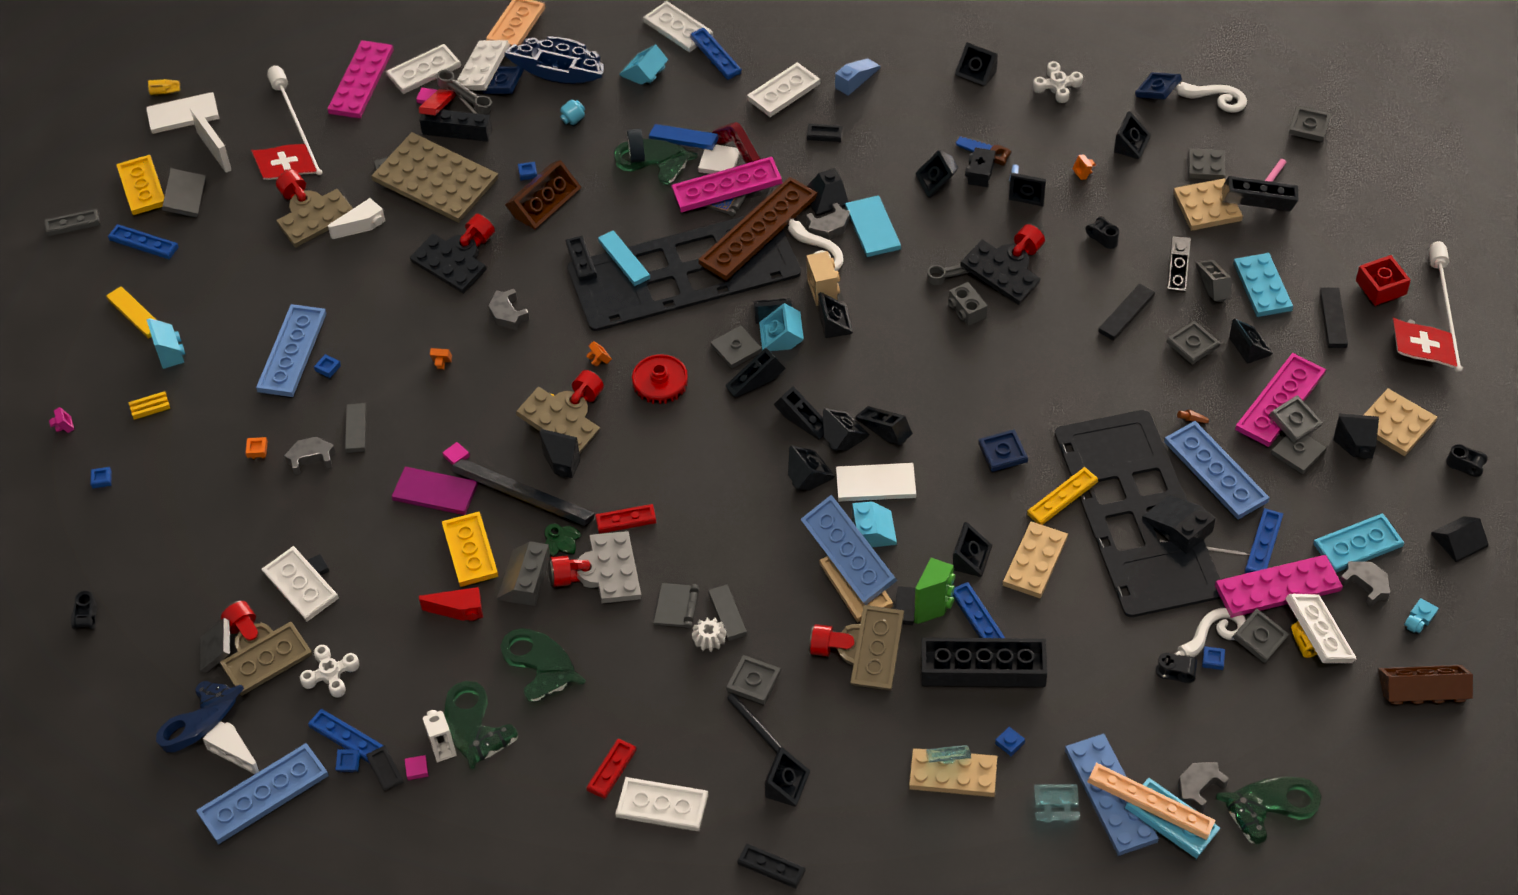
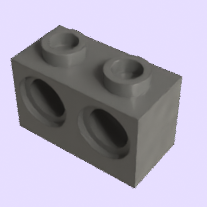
[948,282,988,326]

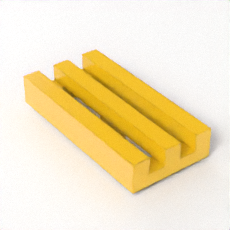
[128,391,171,420]

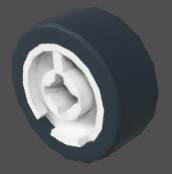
[627,129,645,163]

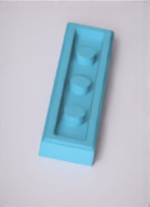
[598,230,650,286]

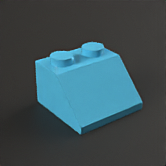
[620,44,668,85]
[759,303,804,351]
[146,318,186,369]
[852,501,897,547]

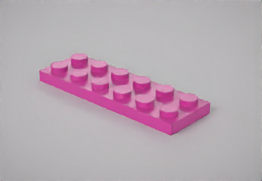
[328,40,394,119]
[672,156,782,213]
[1235,353,1326,447]
[1215,555,1343,618]

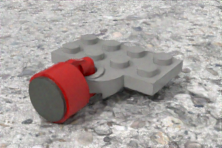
[548,531,641,603]

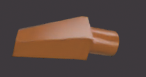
[1177,409,1209,423]

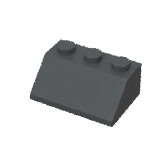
[497,541,551,606]

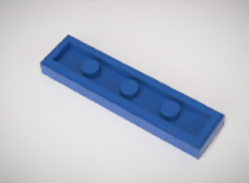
[690,27,742,80]
[649,124,719,150]
[108,224,179,260]
[1245,508,1283,574]
[952,582,1005,638]
[308,709,384,763]

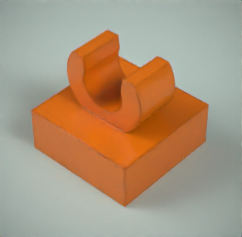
[1072,155,1096,180]
[586,341,612,366]
[430,348,452,370]
[245,437,268,459]

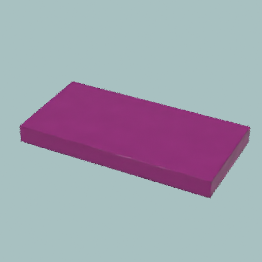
[392,467,478,515]

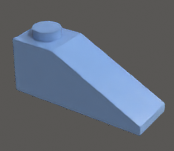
[835,58,880,96]

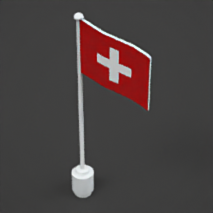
[251,66,322,180]
[1392,241,1463,372]

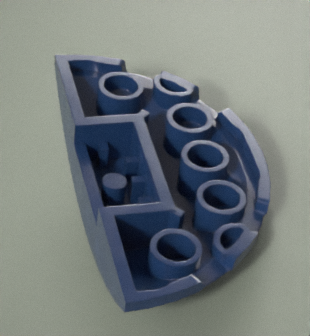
[505,36,604,83]

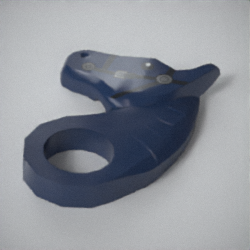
[156,681,245,752]

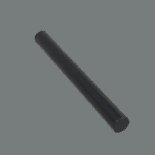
[727,693,782,753]

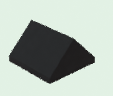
[955,42,998,86]
[1114,111,1151,159]
[818,292,853,338]
[753,298,792,324]
[1229,318,1273,364]
[1431,516,1489,562]
[952,522,992,577]
[765,747,811,806]

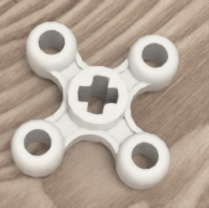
[1033,62,1083,103]
[300,645,360,698]

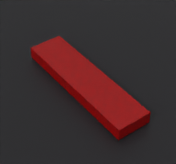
[419,89,456,115]

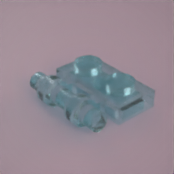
[1034,784,1080,823]

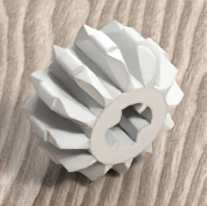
[692,617,726,652]

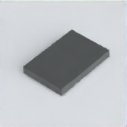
[162,168,206,217]

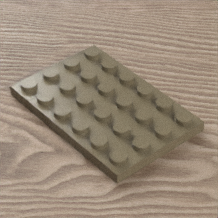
[372,132,498,223]

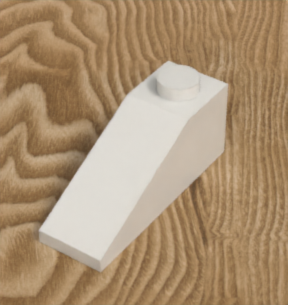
[328,198,385,239]
[203,721,259,774]

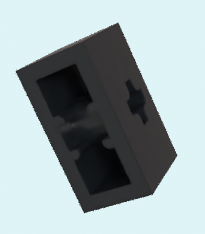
[965,147,996,187]

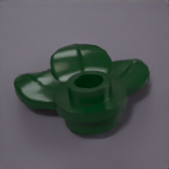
[544,524,581,557]

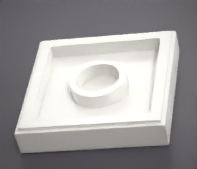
[698,145,740,174]

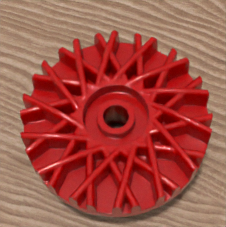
[632,354,688,404]

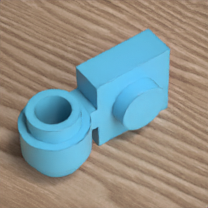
[1404,598,1439,633]

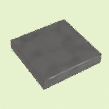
[200,618,230,673]

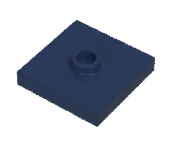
[481,66,524,94]
[1135,72,1182,99]
[978,429,1028,472]

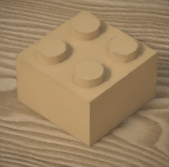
[806,251,840,306]

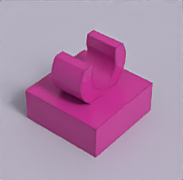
[49,407,75,433]

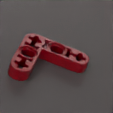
[712,122,761,164]

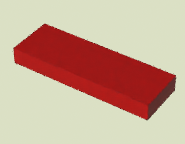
[595,504,657,534]
[586,738,637,799]

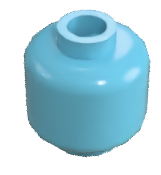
[560,100,585,125]

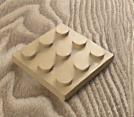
[1173,178,1243,231]
[1364,389,1437,456]

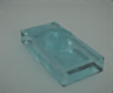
[926,745,971,764]

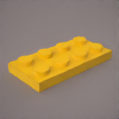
[116,155,164,215]
[442,511,499,587]

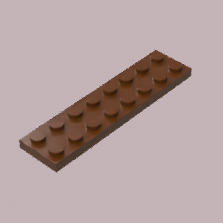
[698,177,817,280]

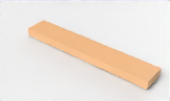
[1087,763,1215,840]

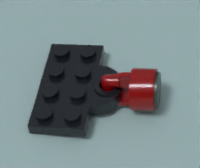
[409,214,495,294]
[960,224,1045,305]

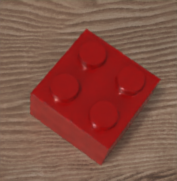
[1356,255,1411,306]

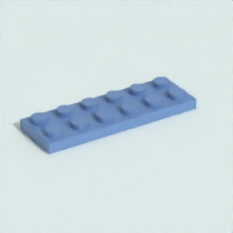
[256,304,327,397]
[1164,421,1270,519]
[801,495,898,605]
[1065,733,1158,856]
[196,743,329,844]

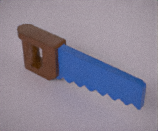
[956,136,1011,166]

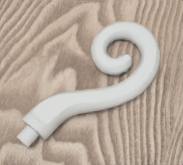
[1174,82,1247,113]
[788,219,844,271]
[1174,608,1246,657]

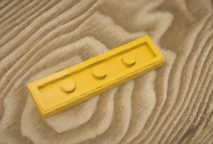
[106,286,156,339]
[1027,467,1098,525]

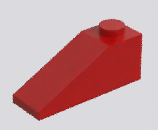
[419,587,483,621]

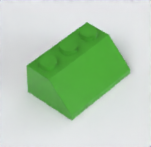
[914,558,956,624]

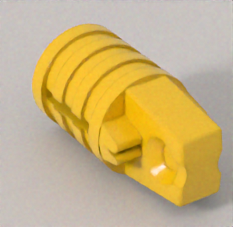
[148,79,180,95]
[1291,621,1317,658]

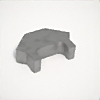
[806,203,850,240]
[488,289,529,330]
[284,437,336,475]
[1340,561,1390,607]
[1178,762,1229,812]

